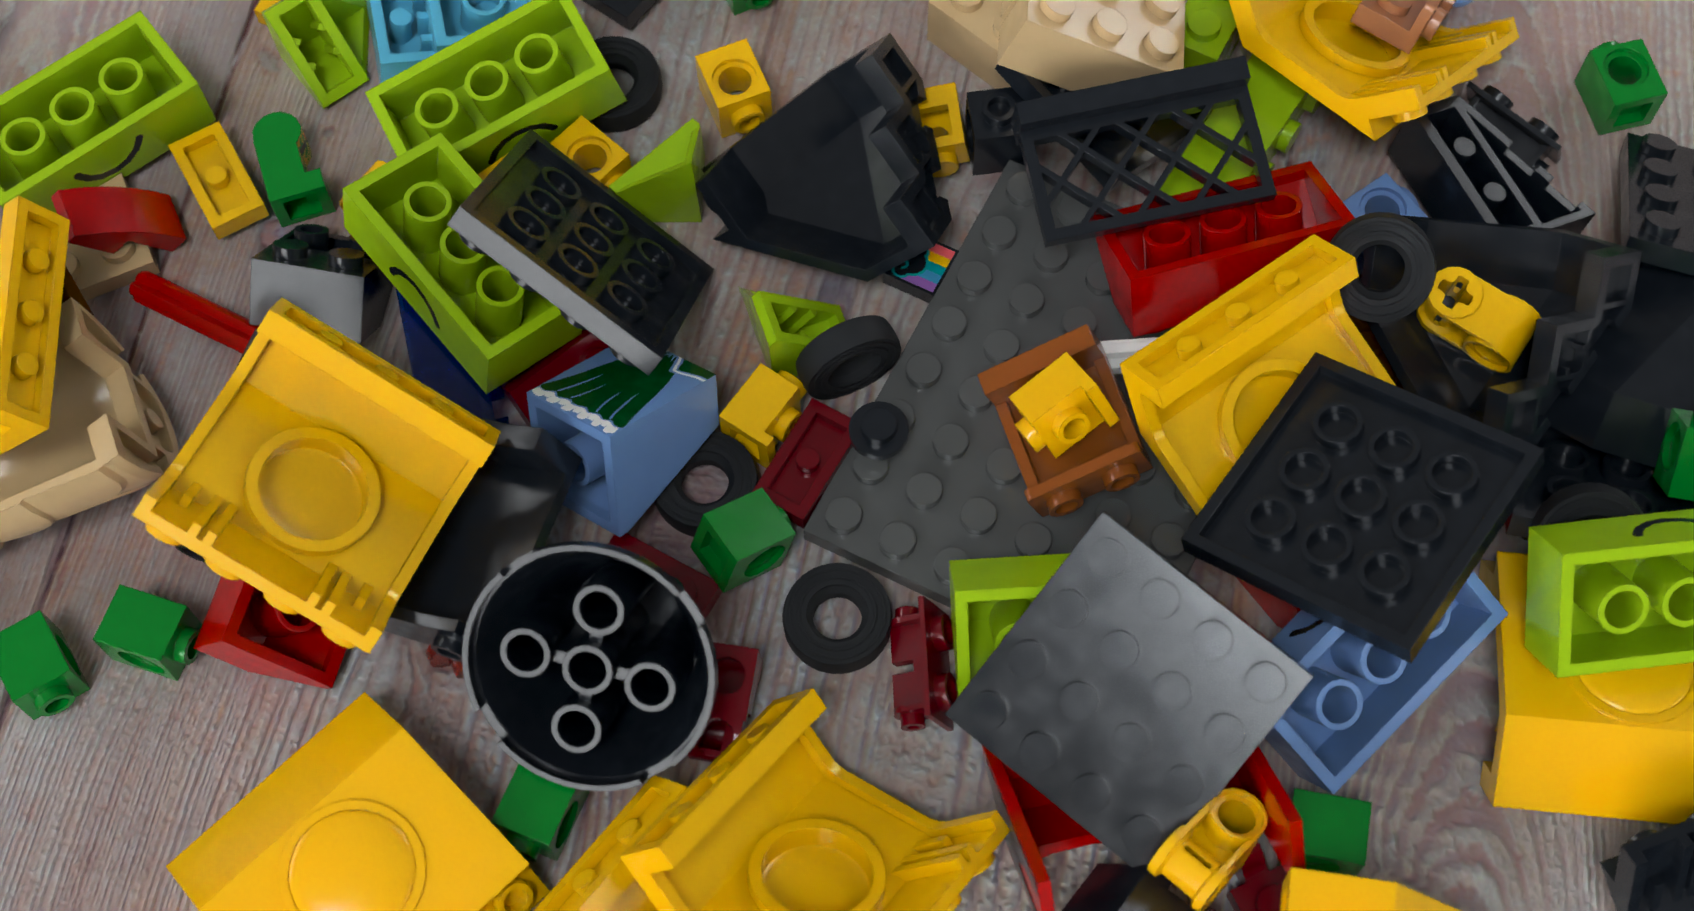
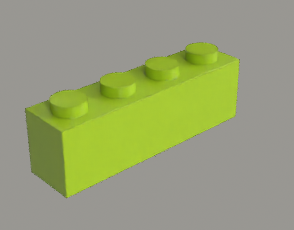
[1161,54,1321,196]

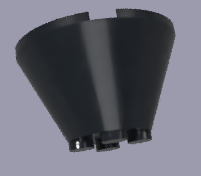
[462,541,718,791]

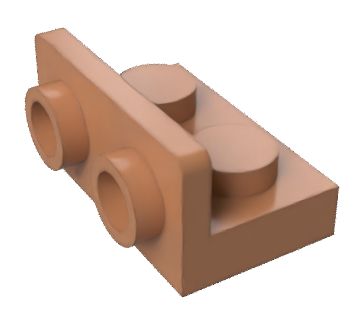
[1350,0,1456,54]

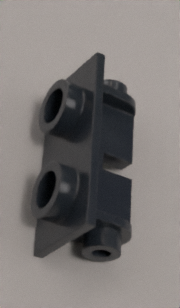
[1466,81,1562,171]

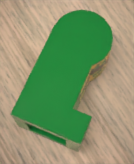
[252,112,336,227]

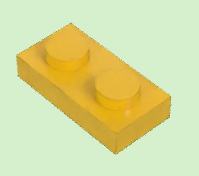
[168,121,269,240]

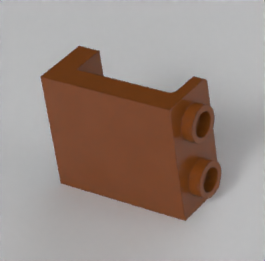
[977,324,1153,517]

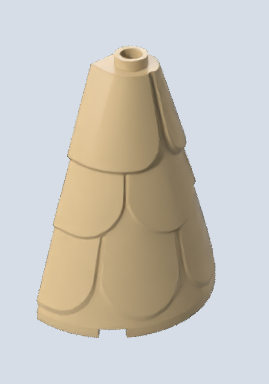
[0,297,179,550]

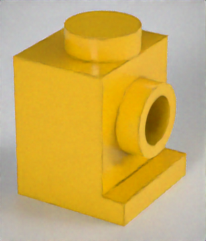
[918,82,970,177]
[1009,352,1120,458]
[719,363,807,469]

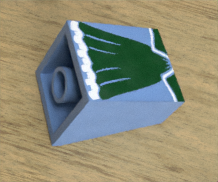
[527,347,719,537]

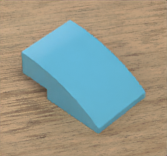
[366,0,531,83]

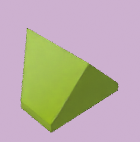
[261,0,370,108]
[609,118,705,222]
[739,287,846,377]

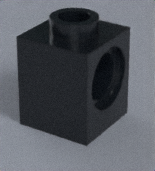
[965,87,1025,176]

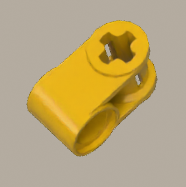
[1416,267,1541,373]
[1147,788,1267,911]

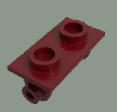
[890,596,958,732]

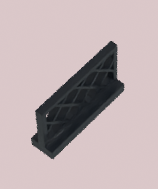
[1011,56,1277,247]

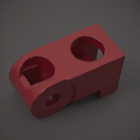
[688,642,763,762]

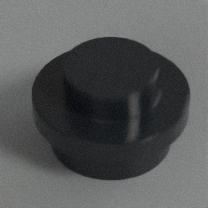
[849,401,909,460]

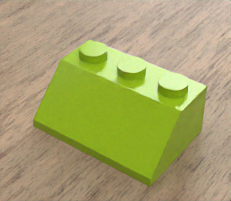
[949,553,1070,696]

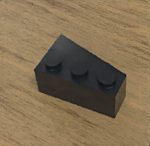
[1388,95,1596,234]

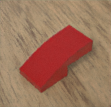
[51,186,187,254]

